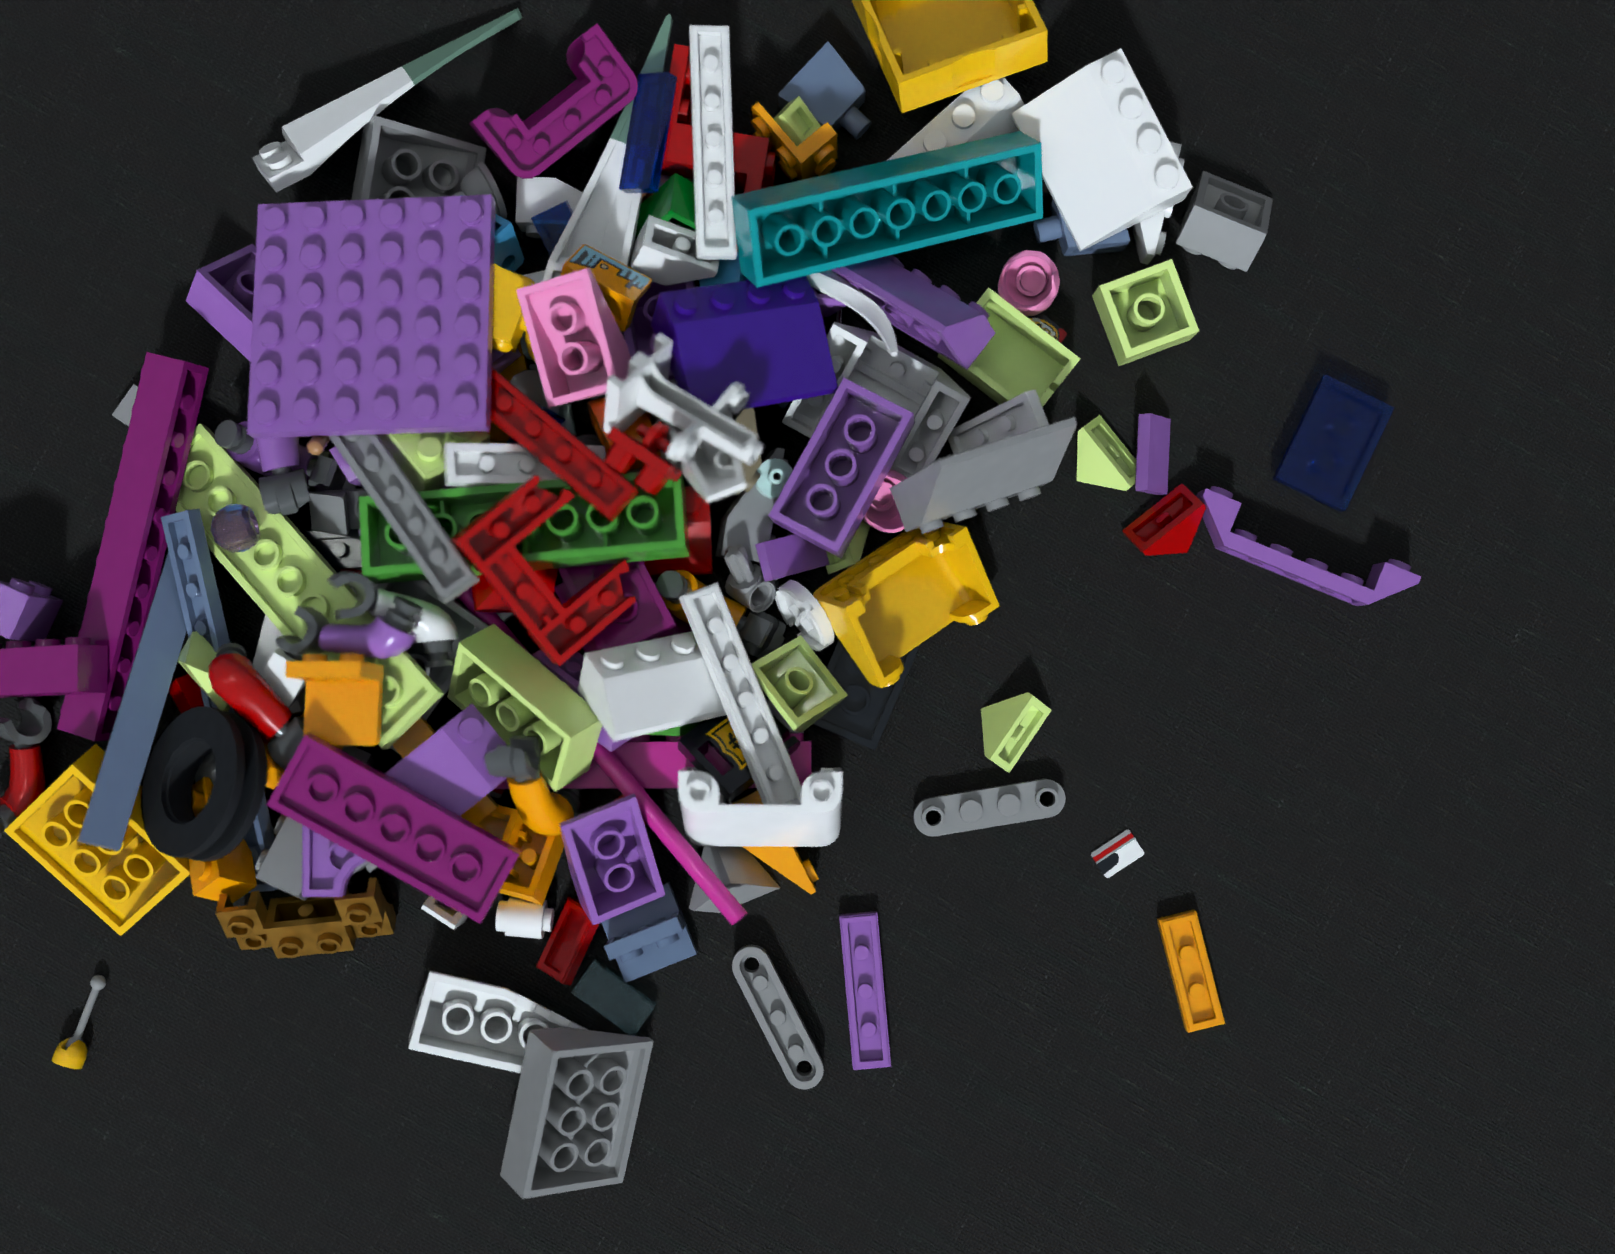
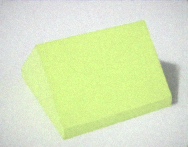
[751,635,848,733]

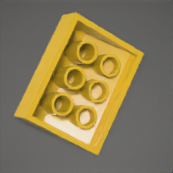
[4,744,190,936]

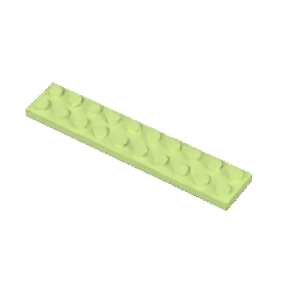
[176,423,444,749]

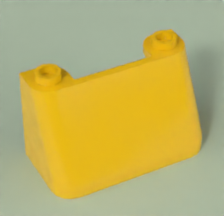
[813,522,1000,688]

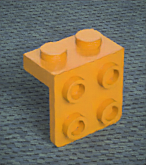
[751,102,837,181]
[285,653,384,746]

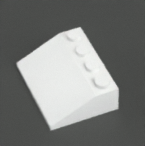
[1011,49,1193,251]

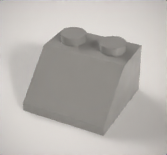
[1176,171,1273,272]

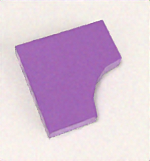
[302,825,366,897]

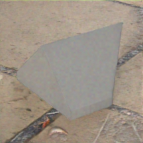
[689,846,781,913]

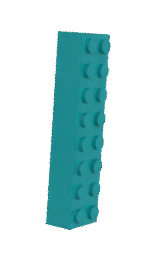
[731,131,1043,287]

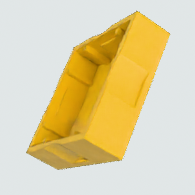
[852,0,1048,113]

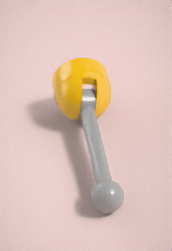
[51,975,107,1069]

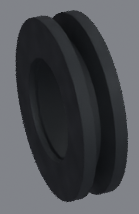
[141,706,267,861]

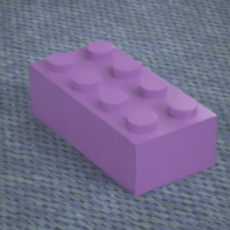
[768,378,915,559]

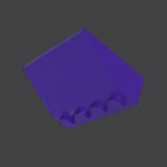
[651,276,838,409]

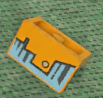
[560,244,652,332]

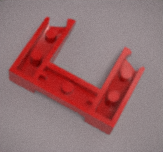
[451,475,636,666]

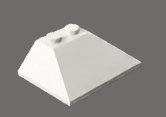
[782,322,971,478]

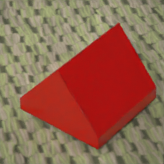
[169,674,204,714]

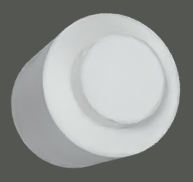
[495,897,554,939]

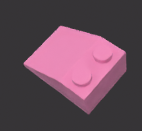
[516,268,631,408]

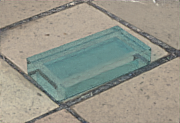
[571,959,657,1036]

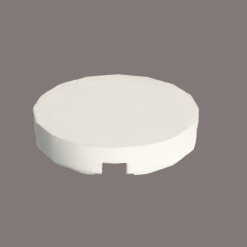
[775,580,835,652]

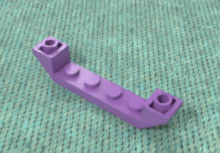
[1196,486,1422,606]

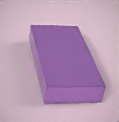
[1135,413,1171,495]
[755,534,830,582]

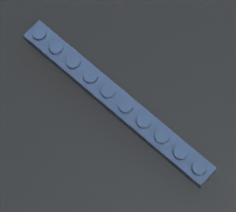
[161,509,277,893]

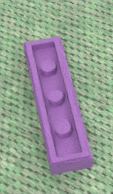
[839,911,891,1070]

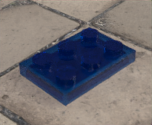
[1273,374,1395,512]

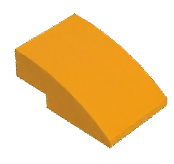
[476,805,564,906]

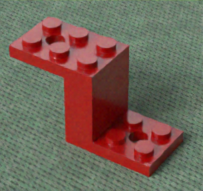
[655,44,777,252]

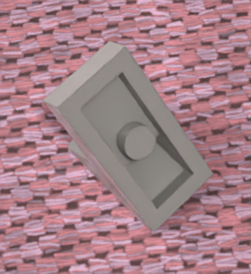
[309,488,370,535]

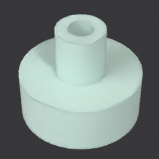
[755,458,793,499]

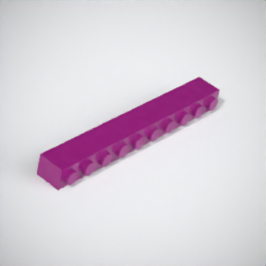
[57,352,209,741]

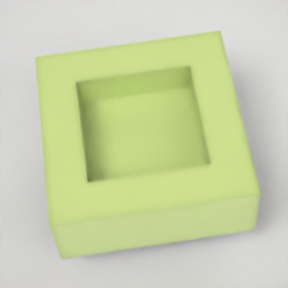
[774,96,821,146]

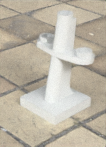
[603,333,764,465]

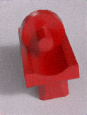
[604,422,683,495]

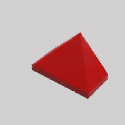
[1122,483,1206,556]

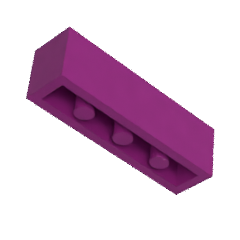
[0,637,108,698]

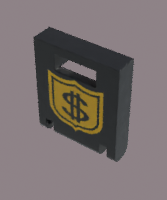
[678,714,800,803]

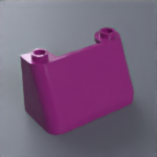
[469,23,638,179]

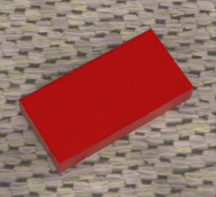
[536,897,600,985]

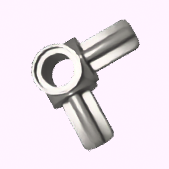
[724,544,778,613]

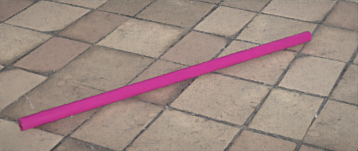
[457,587,747,926]

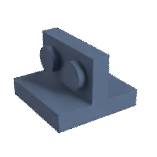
[601,881,698,983]

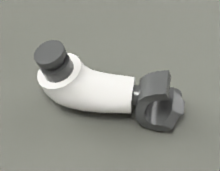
[327,571,459,668]

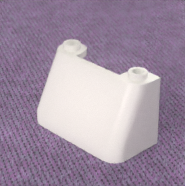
[678,767,842,847]

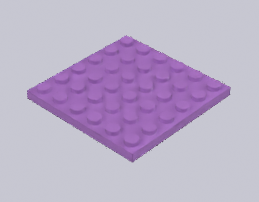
[247,194,496,438]

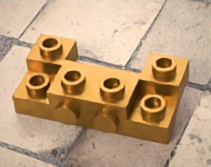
[215,877,396,959]

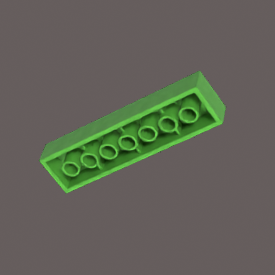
[359,472,690,584]

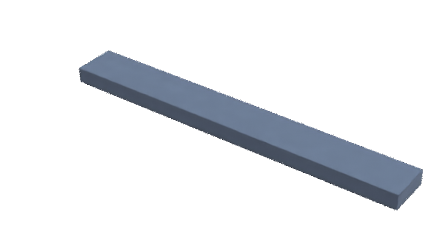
[77,551,187,851]

